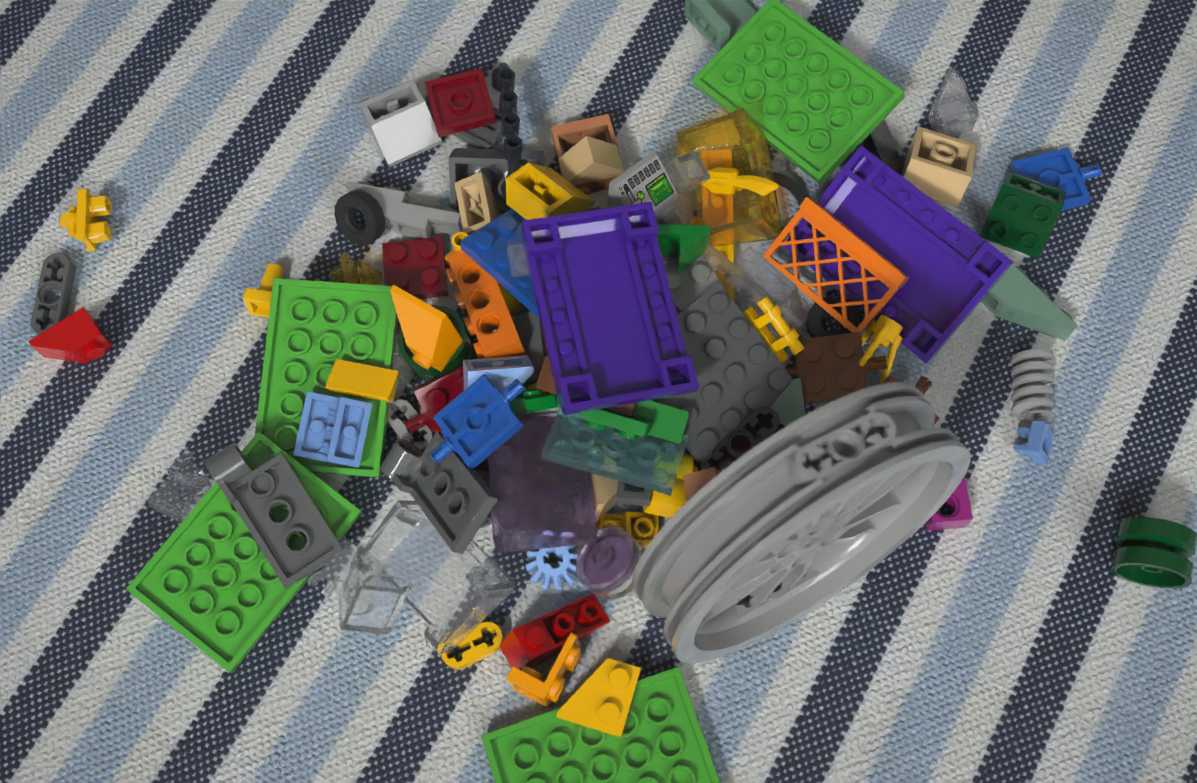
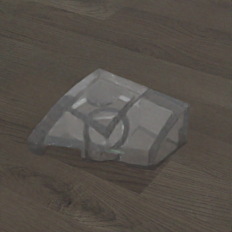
[148,449,212,523]

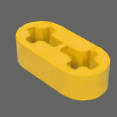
[441,622,504,670]

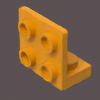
[506,632,582,708]

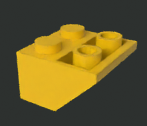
[505,162,594,220]

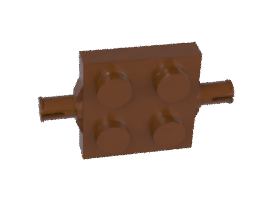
[785,332,887,404]

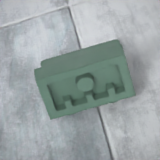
[684,0,757,52]

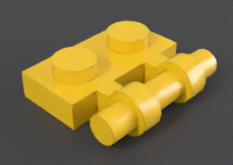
[742,296,804,364]

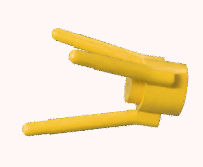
[859,315,903,385]

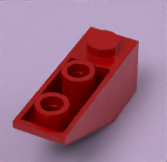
[499,593,611,670]

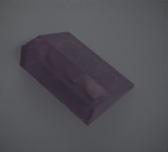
[488,412,598,553]

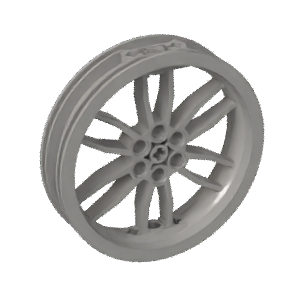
[632,382,971,663]

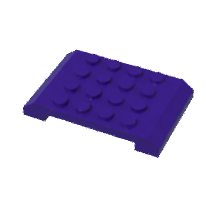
[783,146,1014,364]
[521,202,699,415]

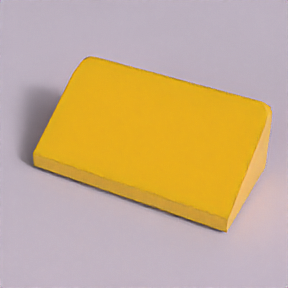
[325,359,400,403]

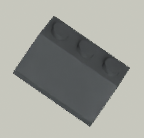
[449,148,544,215]

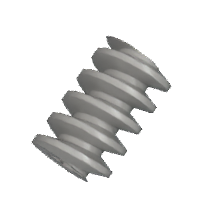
[1011,349,1055,421]

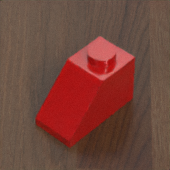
[28,307,113,363]

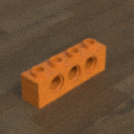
[446,250,526,359]

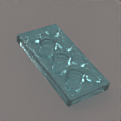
[541,408,689,496]

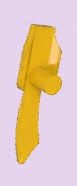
[699,167,779,196]

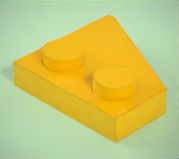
[556,658,641,738]

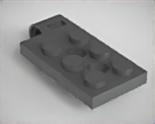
[380,431,498,554]
[204,443,345,589]

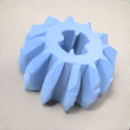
[526,534,582,591]

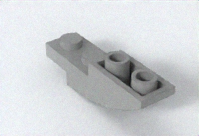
[345,181,463,239]

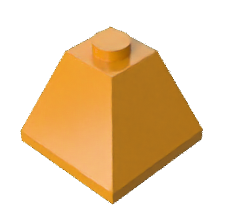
[390,285,463,372]

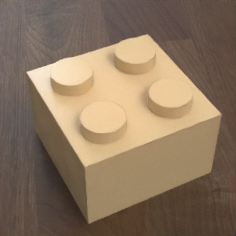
[901,126,976,207]

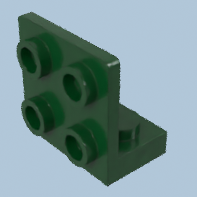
[980,170,1066,258]

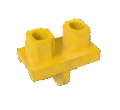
[59,189,112,251]

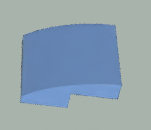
[293,391,372,468]

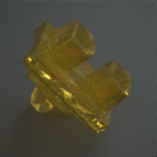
[330,253,382,285]

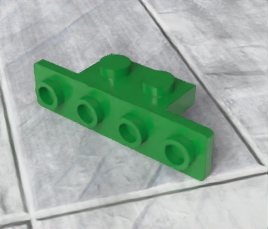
[555,394,689,443]

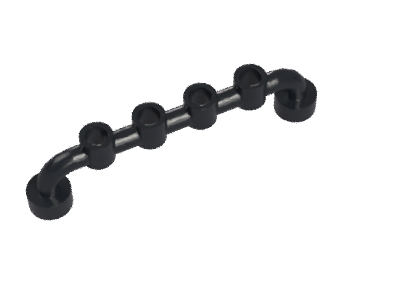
[491,63,522,201]

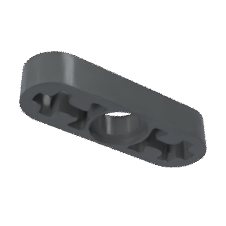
[31,253,76,335]

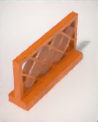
[761,197,910,334]

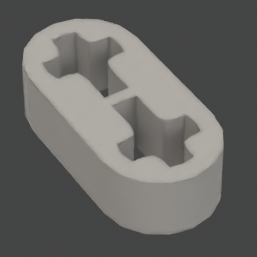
[387,399,433,452]

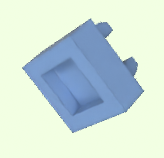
[1013,421,1054,465]

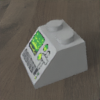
[607,151,678,224]

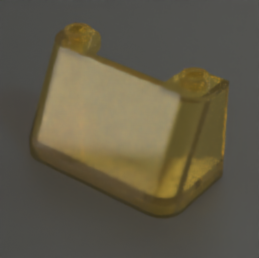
[675,108,782,247]

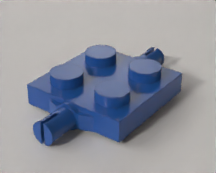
[998,147,1102,211]
[430,374,526,469]

